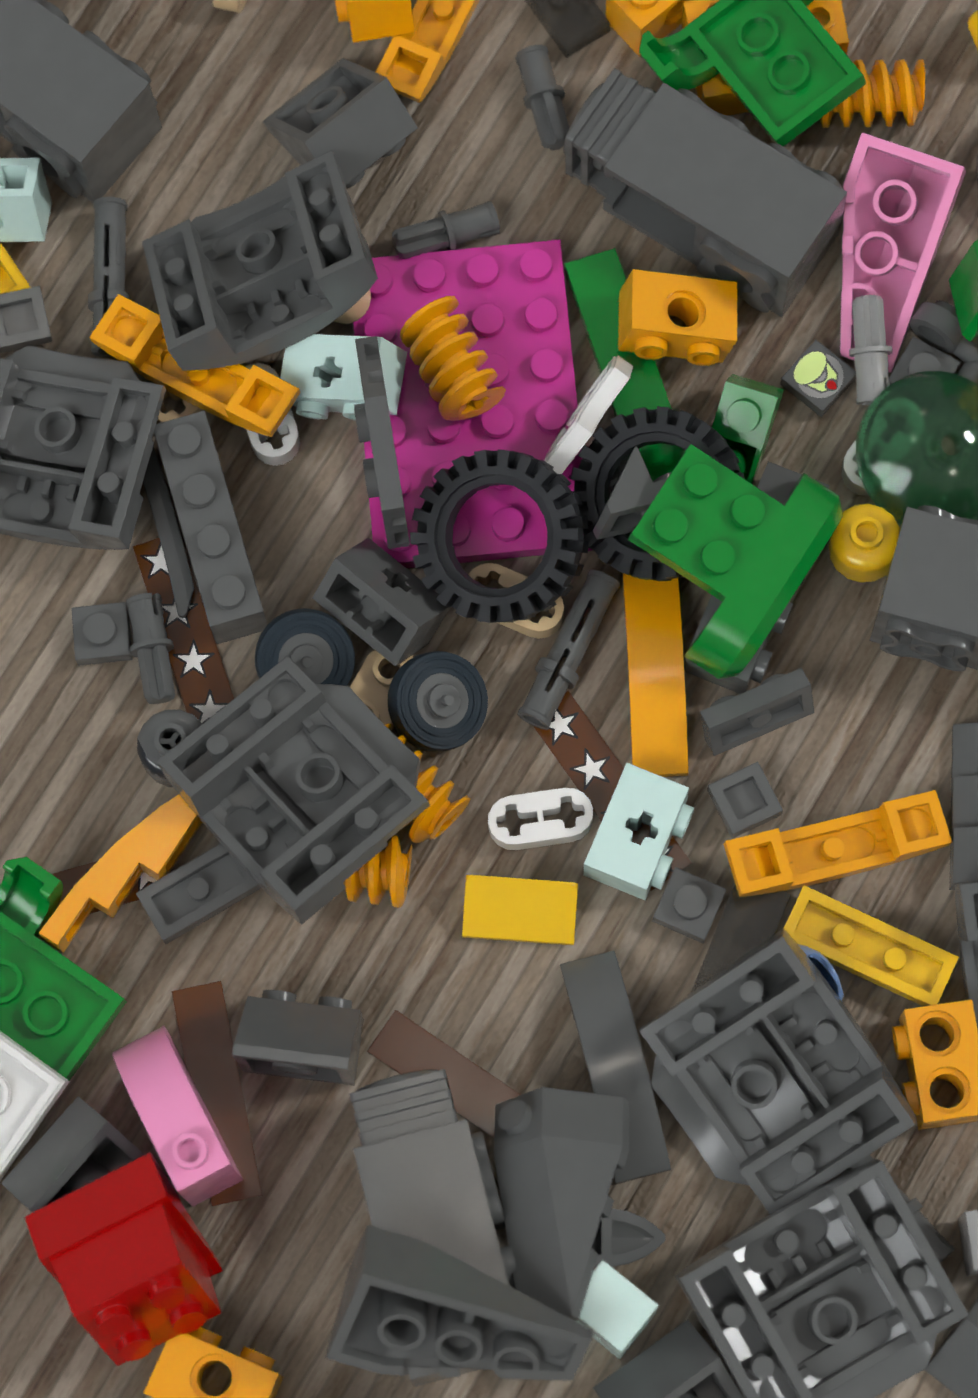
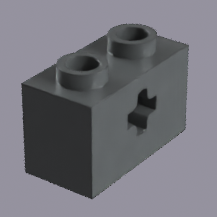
[312,538,451,667]

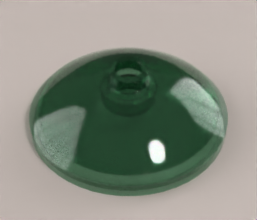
[856,371,978,525]

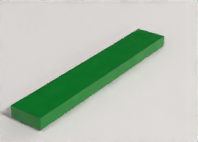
[564,248,686,481]

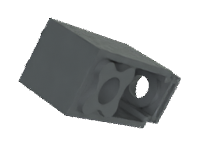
[0,0,162,203]
[563,68,847,317]
[869,505,978,672]
[349,1069,517,1387]

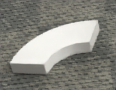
[544,355,633,474]

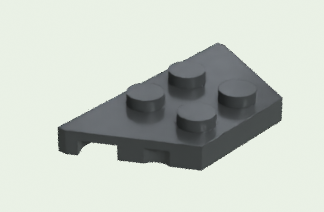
[354,336,410,549]

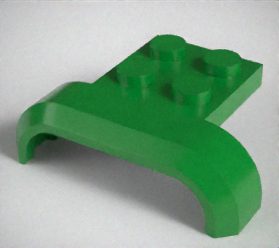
[639,0,866,147]
[628,444,843,679]
[0,857,127,1081]

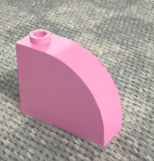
[112,1026,243,1207]

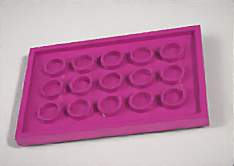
[353,240,592,568]

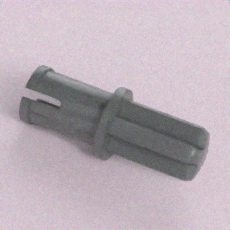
[515,45,569,150]
[392,201,500,259]
[126,593,175,704]

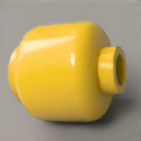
[828,504,900,583]

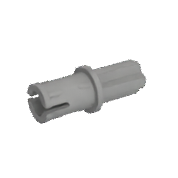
[849,295,892,405]

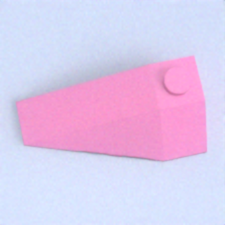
[840,133,966,373]

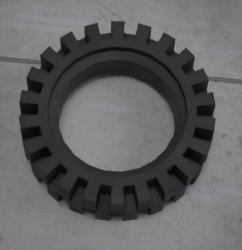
[571,406,744,581]
[410,449,589,623]

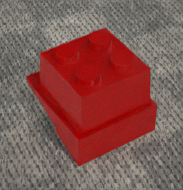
[24,1153,223,1366]

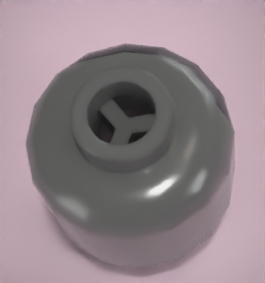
[137,709,202,787]

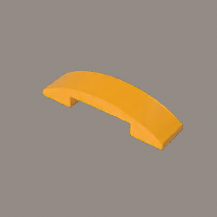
[376,0,479,103]
[89,294,301,437]
[622,572,688,777]
[723,790,952,897]

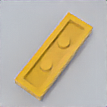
[784,885,959,1006]

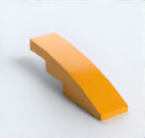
[39,795,203,953]

